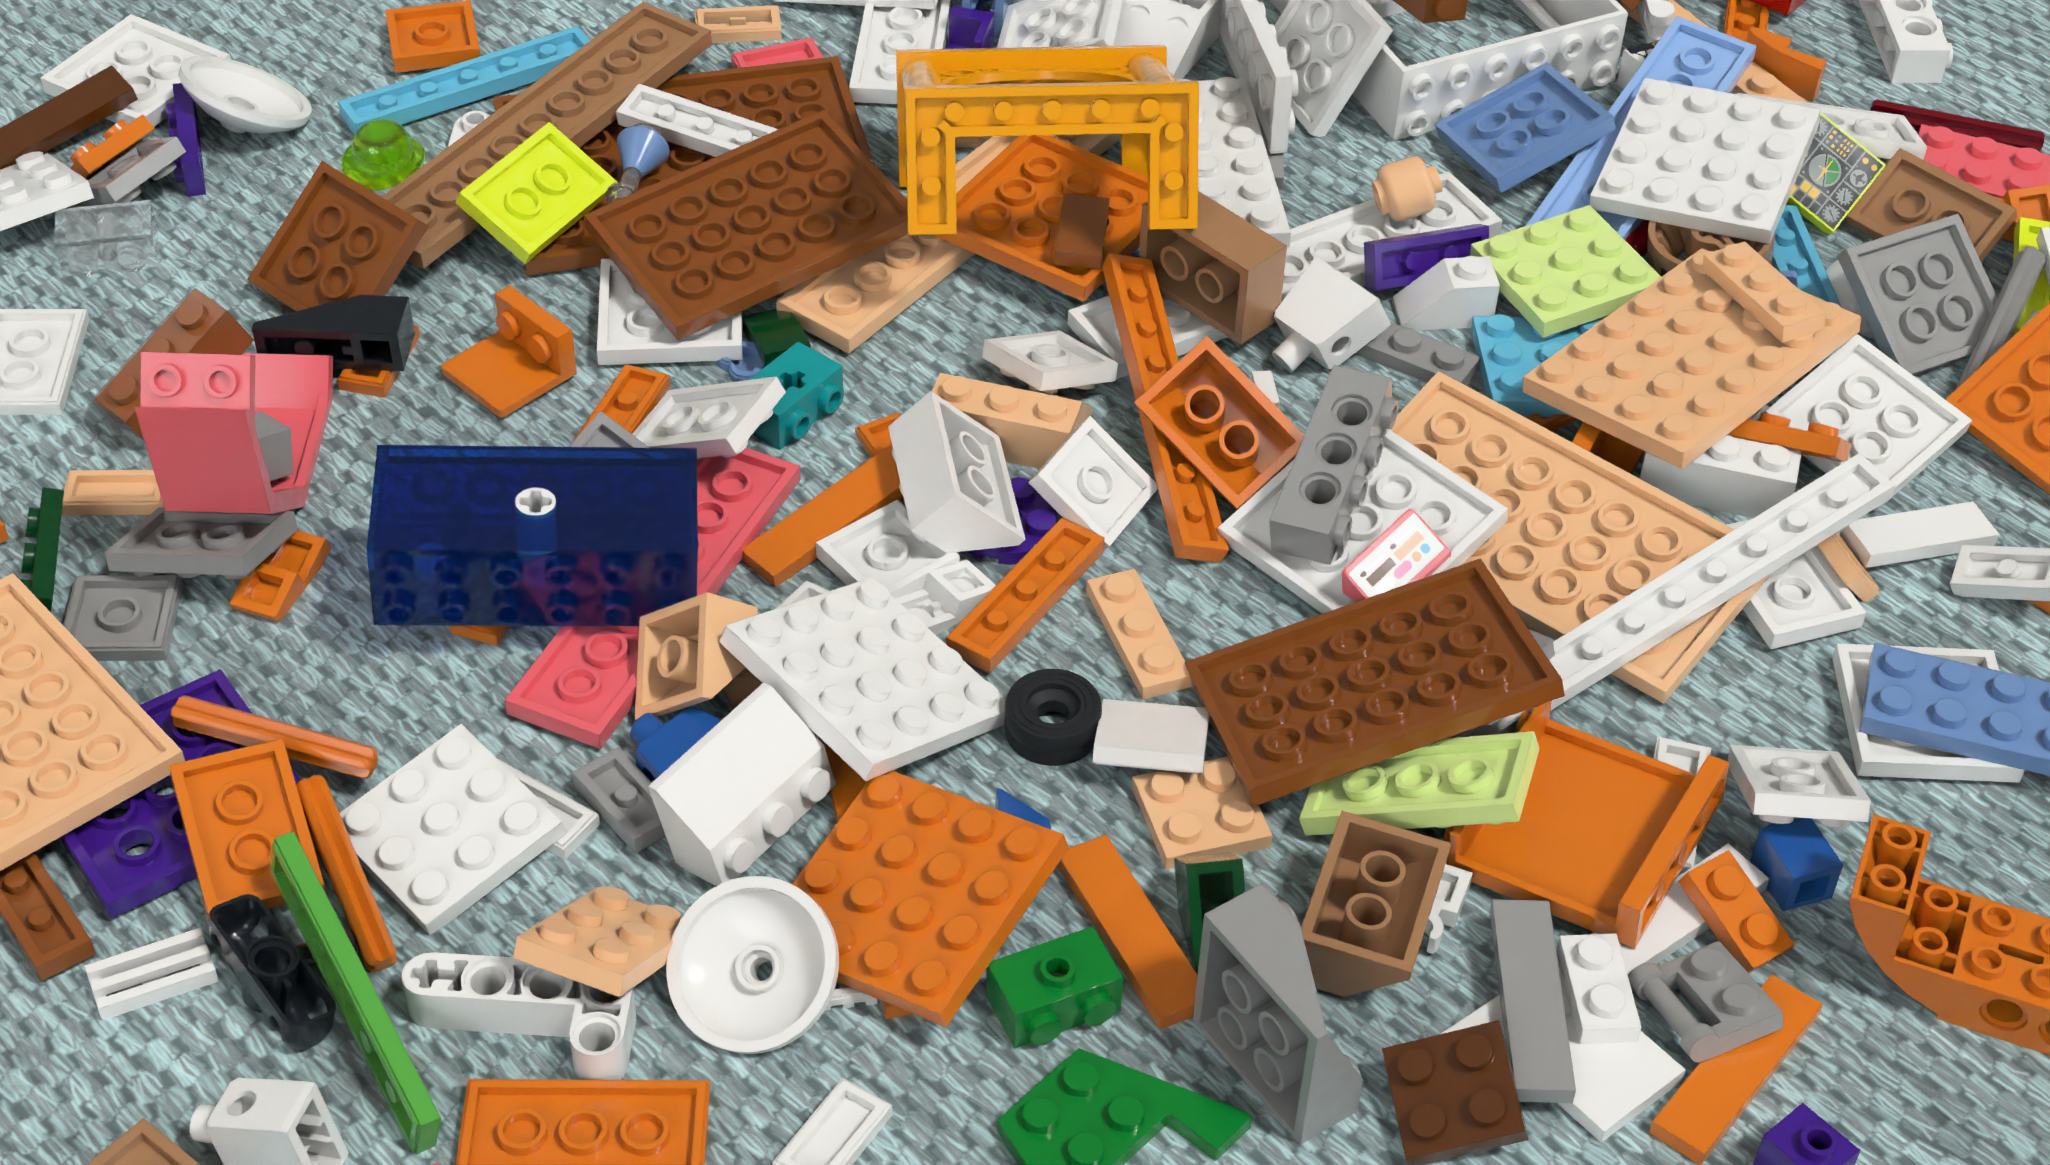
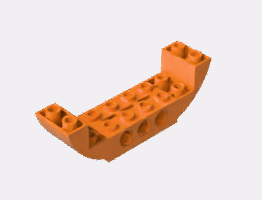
[1849,814,2050,1055]

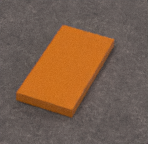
[456,1079,711,1165]

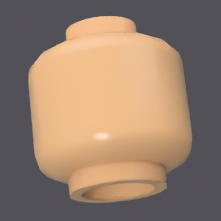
[1371,156,1442,221]

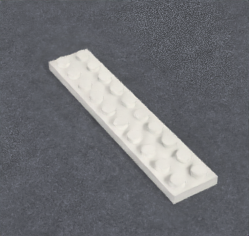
[1067,171,1503,379]

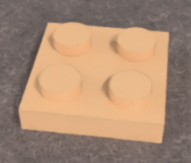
[1132,756,1273,870]

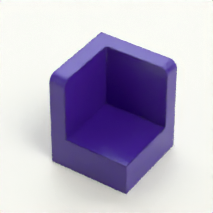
[947,6,994,49]

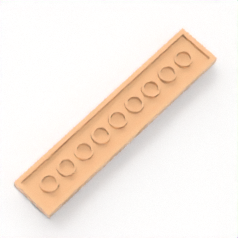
[776,134,1120,354]

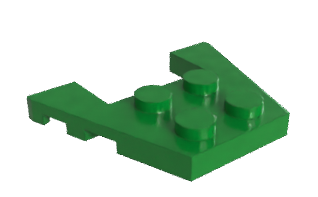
[997,1048,1252,1165]

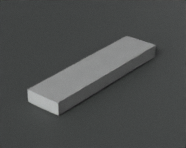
[1489,899,1576,1103]

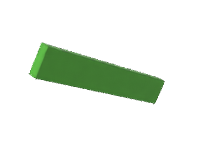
[270,831,441,1155]

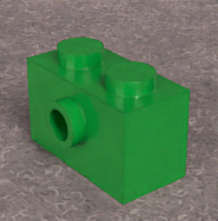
[986,926,1123,1049]

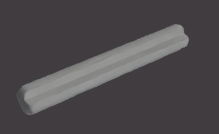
[1957,246,2046,388]

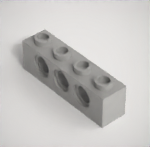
[1269,365,1399,565]

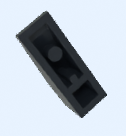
[252,295,415,371]

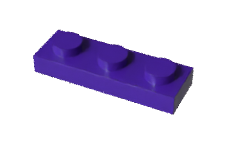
[166,83,206,197]
[1364,224,1489,291]

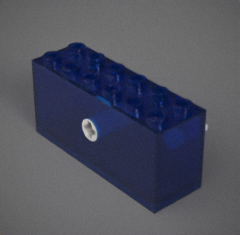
[367,445,698,627]

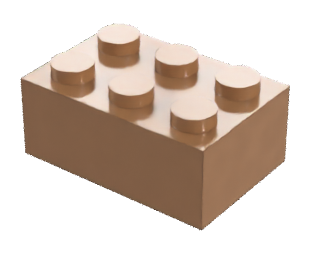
[1139,191,1287,345]

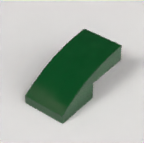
[742,309,811,367]

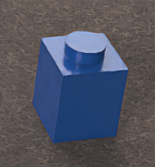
[1750,818,1843,911]

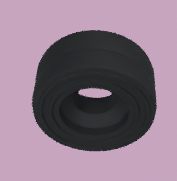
[1004,669,1102,766]

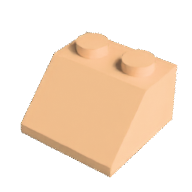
[635,592,758,720]

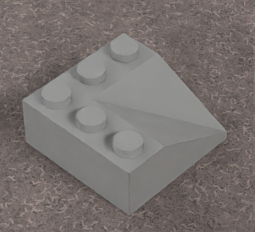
[1193,883,1363,1145]

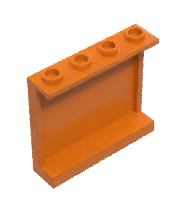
[1443,701,1729,949]

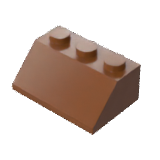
[90,288,254,442]

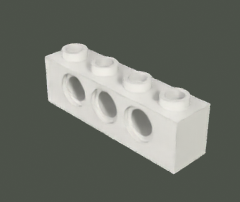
[1859,0,1953,83]

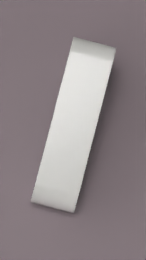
[402,952,636,1080]

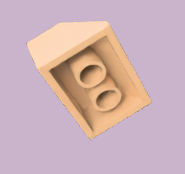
[932,373,1092,469]

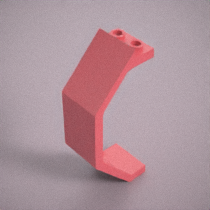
[134,352,333,514]

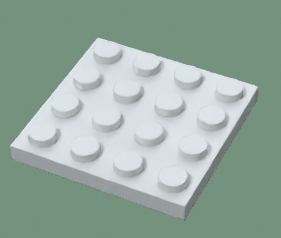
[1590,78,1821,244]
[1218,428,1508,614]
[719,577,1006,781]

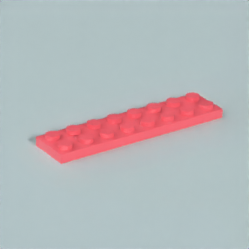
[505,448,801,749]

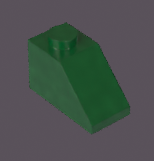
[1174,852,1245,975]

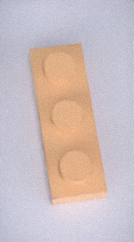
[1703,241,1826,343]
[1086,569,1192,700]

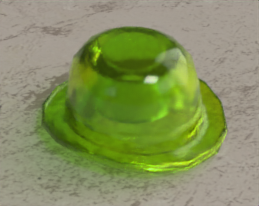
[342,119,426,191]

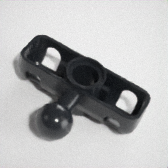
[209,894,357,1050]

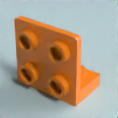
[441,285,577,418]

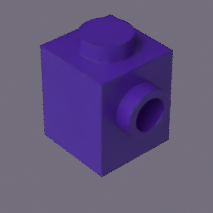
[1753,1103,1861,1165]

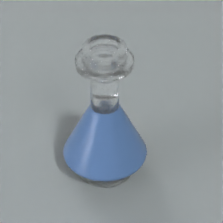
[605,123,670,204]

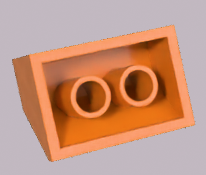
[1134,336,1304,511]

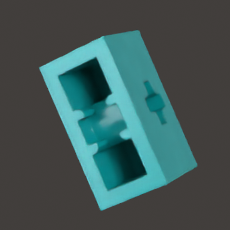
[749,341,844,450]

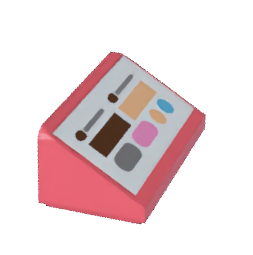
[1342,509,1451,602]

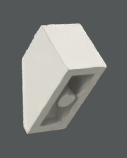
[1392,256,1500,331]

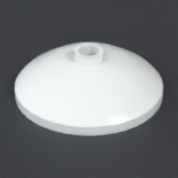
[178,56,312,134]
[666,876,839,1054]

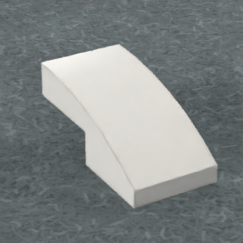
[895,559,996,635]

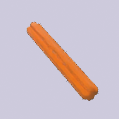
[170,695,379,779]
[296,775,397,972]

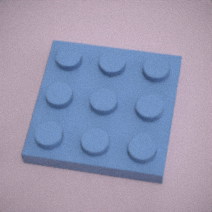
[1435,62,1616,193]

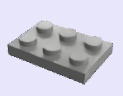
[104,507,298,580]

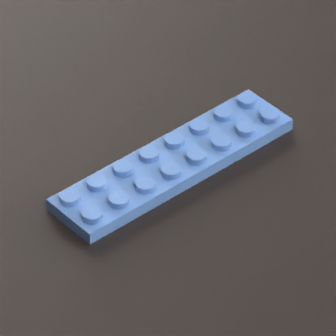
[1525,16,1756,240]

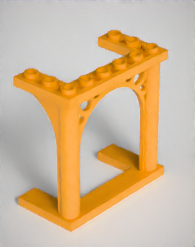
[896,45,1199,235]

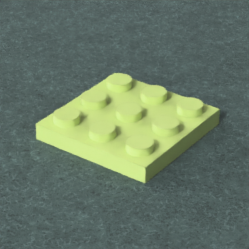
[1470,205,1661,338]

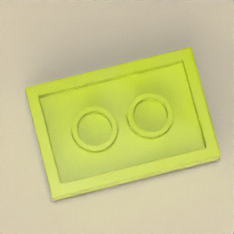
[455,122,617,264]

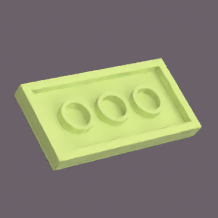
[1299,731,1540,836]

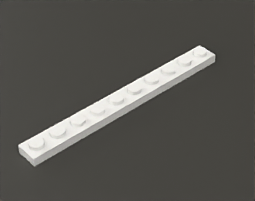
[1470,453,1895,736]

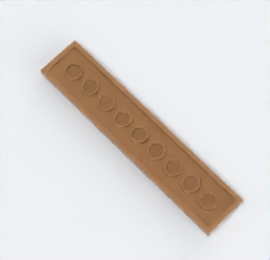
[382,2,712,269]

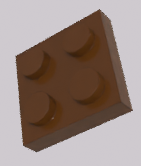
[1382,1020,1529,1165]

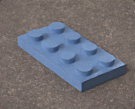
[1859,643,2050,776]

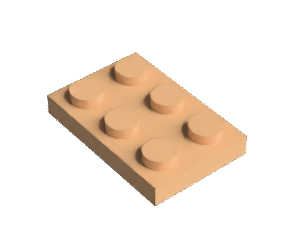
[513,886,682,997]

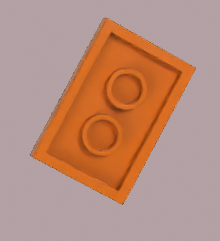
[169,739,325,921]

